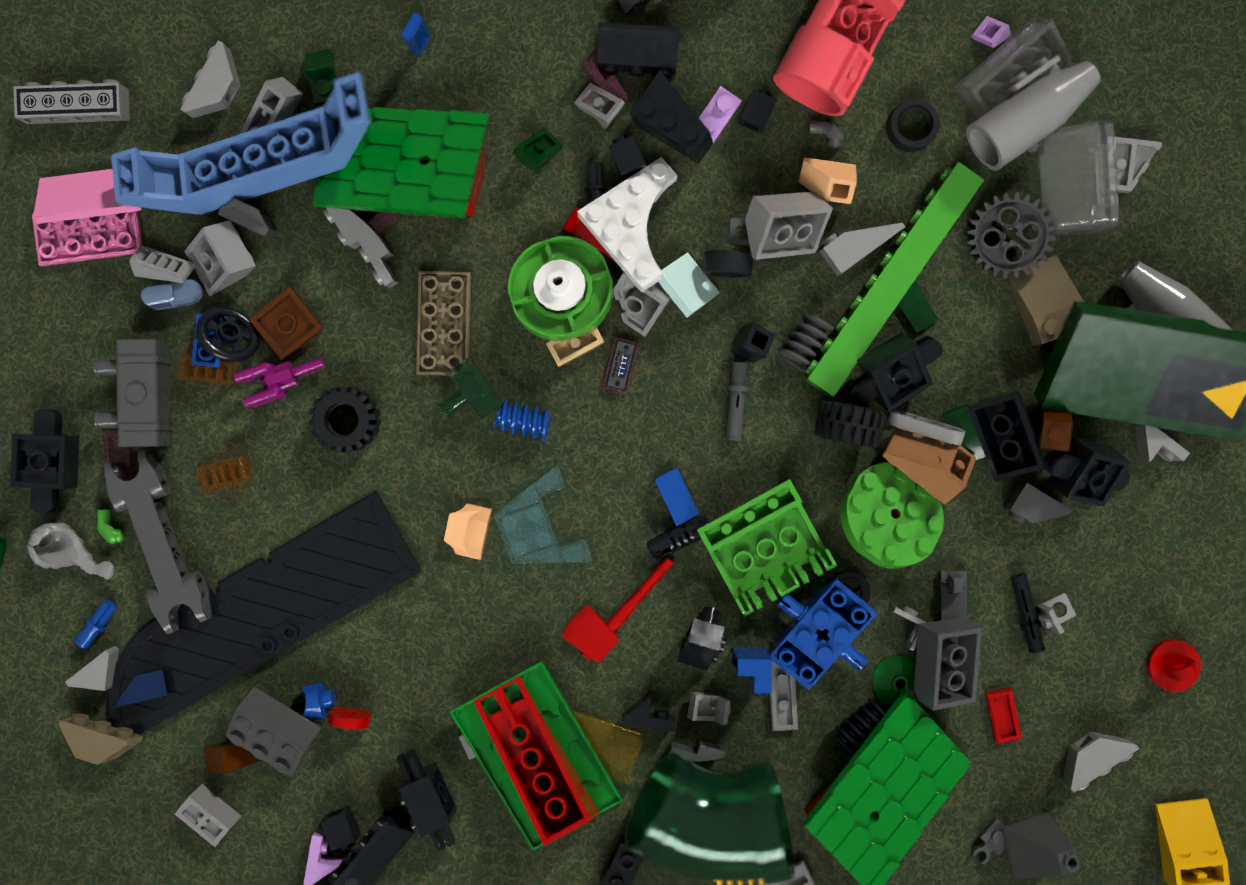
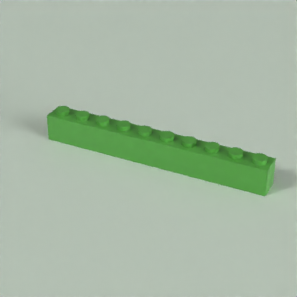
[804,162,984,397]

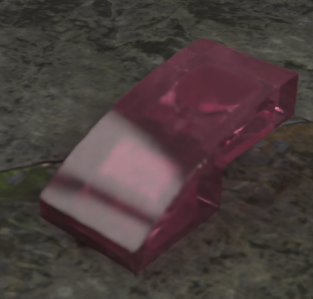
[582,58,628,105]

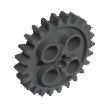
[967,192,1057,279]

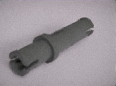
[725,362,749,441]

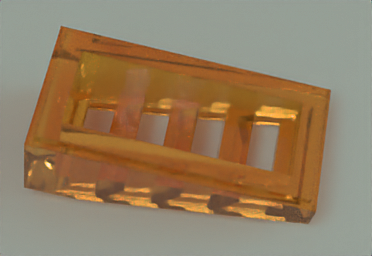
[178,354,239,386]
[196,455,254,493]

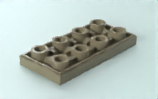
[416,271,471,376]

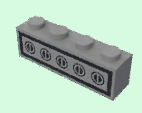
[13,79,130,124]

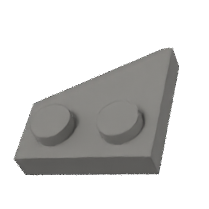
[1102,136,1162,193]

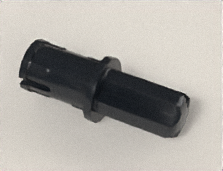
[585,162,606,204]

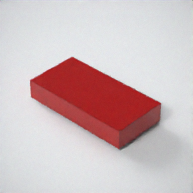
[985,687,1022,744]

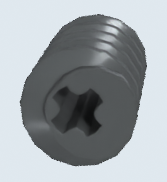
[779,314,834,372]

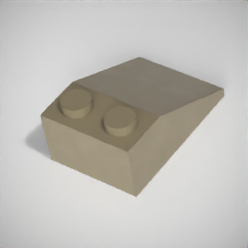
[1008,255,1084,346]

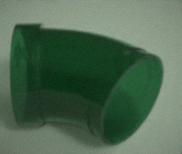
[624,752,795,884]

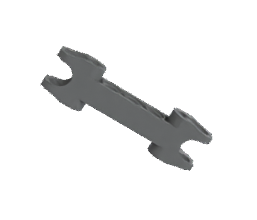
[104,449,212,634]

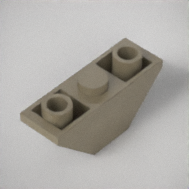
[59,714,143,765]

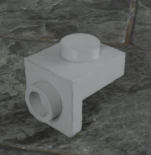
[687,692,731,725]

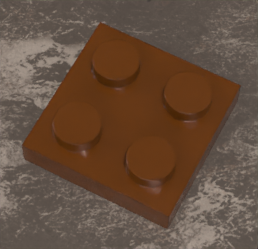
[249,287,325,361]

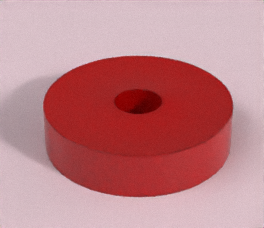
[328,707,371,729]

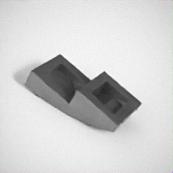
[668,739,725,762]

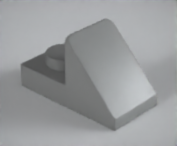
[574,83,625,129]
[1135,424,1190,462]

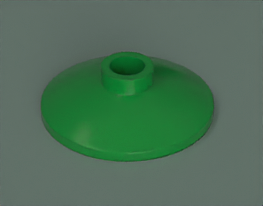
[872,656,916,706]

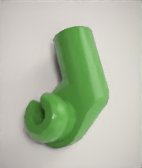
[97,509,124,544]

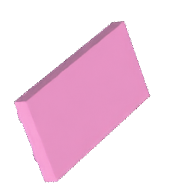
[33,169,142,224]
[32,211,143,266]

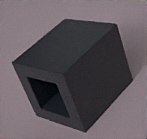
[738,89,777,134]
[609,135,646,180]
[731,322,775,363]
[320,805,361,851]

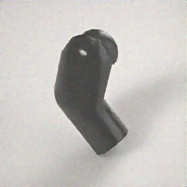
[809,120,844,148]

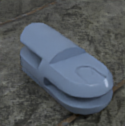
[141,279,203,311]

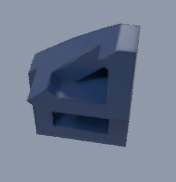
[116,669,168,707]

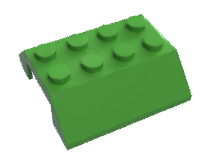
[697,479,837,617]

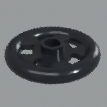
[196,307,260,362]

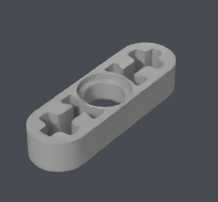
[887,409,965,445]

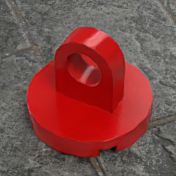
[1146,639,1202,692]

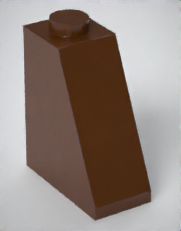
[1036,406,1072,452]

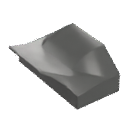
[218,198,276,240]

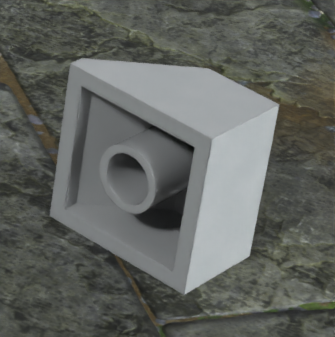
[184,220,256,296]

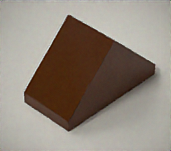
[203,741,260,774]

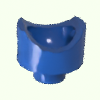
[300,683,336,720]

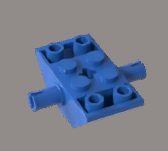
[769,579,878,690]

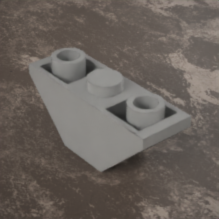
[180,40,241,118]
[1062,732,1139,793]

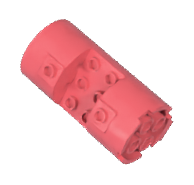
[773,0,905,116]

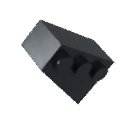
[630,70,713,164]

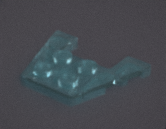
[494,465,593,564]

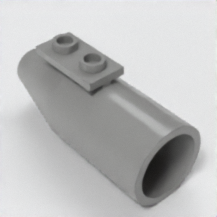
[966,55,1100,170]
[1118,261,1233,330]

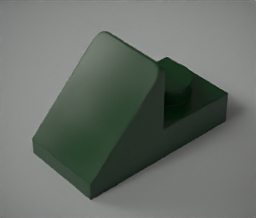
[304,49,337,105]
[512,128,563,174]

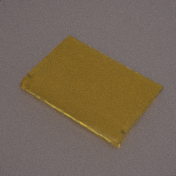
[572,709,645,784]

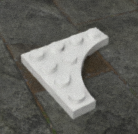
[578,157,677,293]

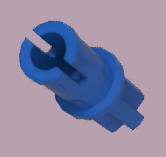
[74,599,117,649]

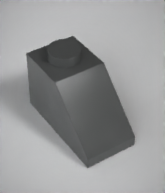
[1003,482,1072,524]

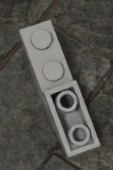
[323,208,399,288]

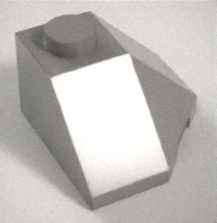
[614,272,671,337]

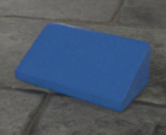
[654,468,699,526]

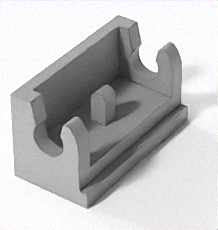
[175,784,242,847]

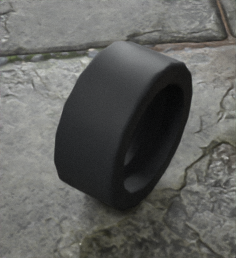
[886,98,940,152]
[703,250,753,278]

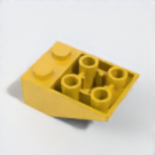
[1155,798,1230,885]

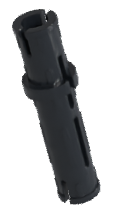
[1010,573,1046,654]

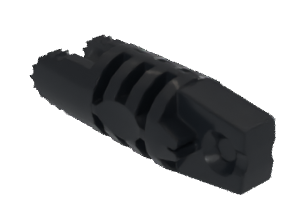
[646,515,709,559]

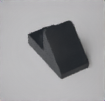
[622,692,675,731]

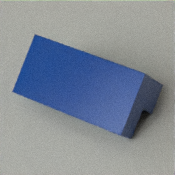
[732,647,772,694]

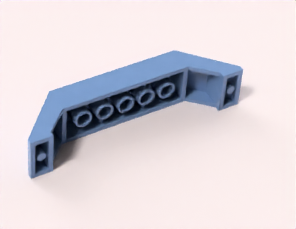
[111,72,370,215]

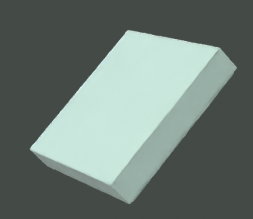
[658,252,720,318]

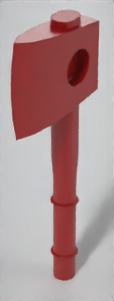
[561,556,674,663]

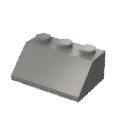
[745,192,833,260]

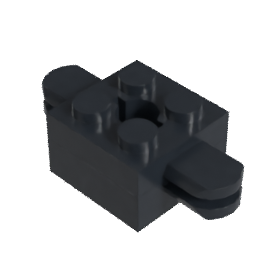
[845,332,943,412]
[10,409,79,513]
[1044,437,1131,507]
[397,749,457,851]

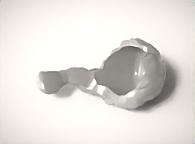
[27,523,115,579]

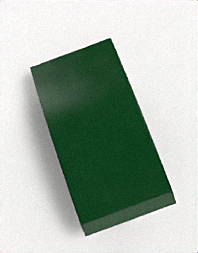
[942,404,985,460]

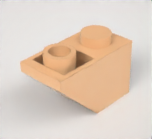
[799,157,857,204]

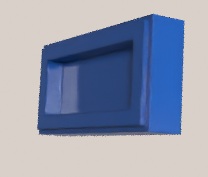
[401,12,431,56]

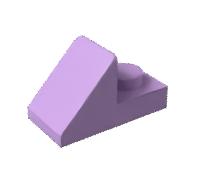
[303,828,344,885]

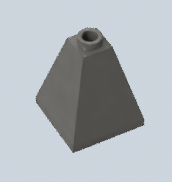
[1002,812,1080,880]

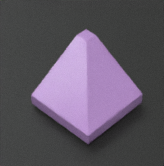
[971,16,1011,48]

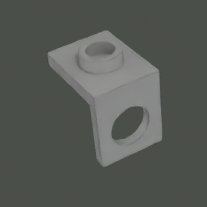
[1037,593,1076,634]
[888,604,926,651]

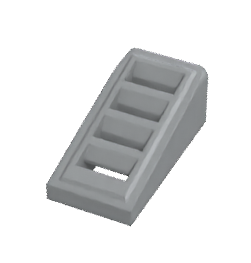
[130,246,195,283]

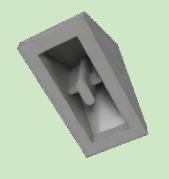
[65,646,119,691]

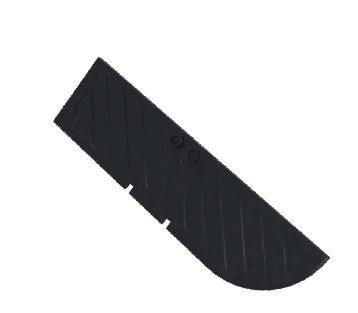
[108,491,422,735]

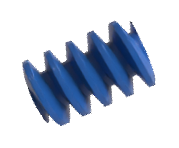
[494,399,551,442]

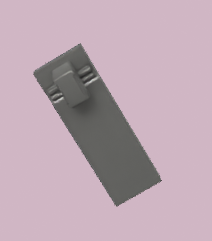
[939,570,967,620]

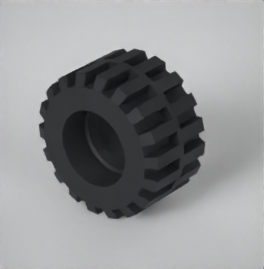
[309,387,381,453]
[814,401,886,449]

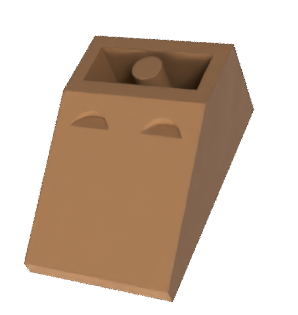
[882,427,976,505]

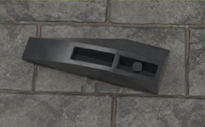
[326,806,415,885]

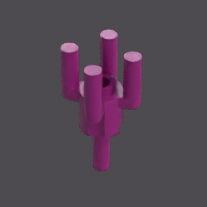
[234,357,325,408]

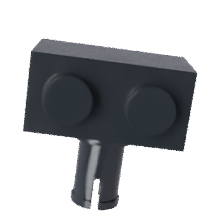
[677,607,726,671]

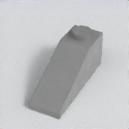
[240,77,303,134]
[819,222,905,276]

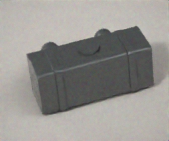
[93,339,172,447]

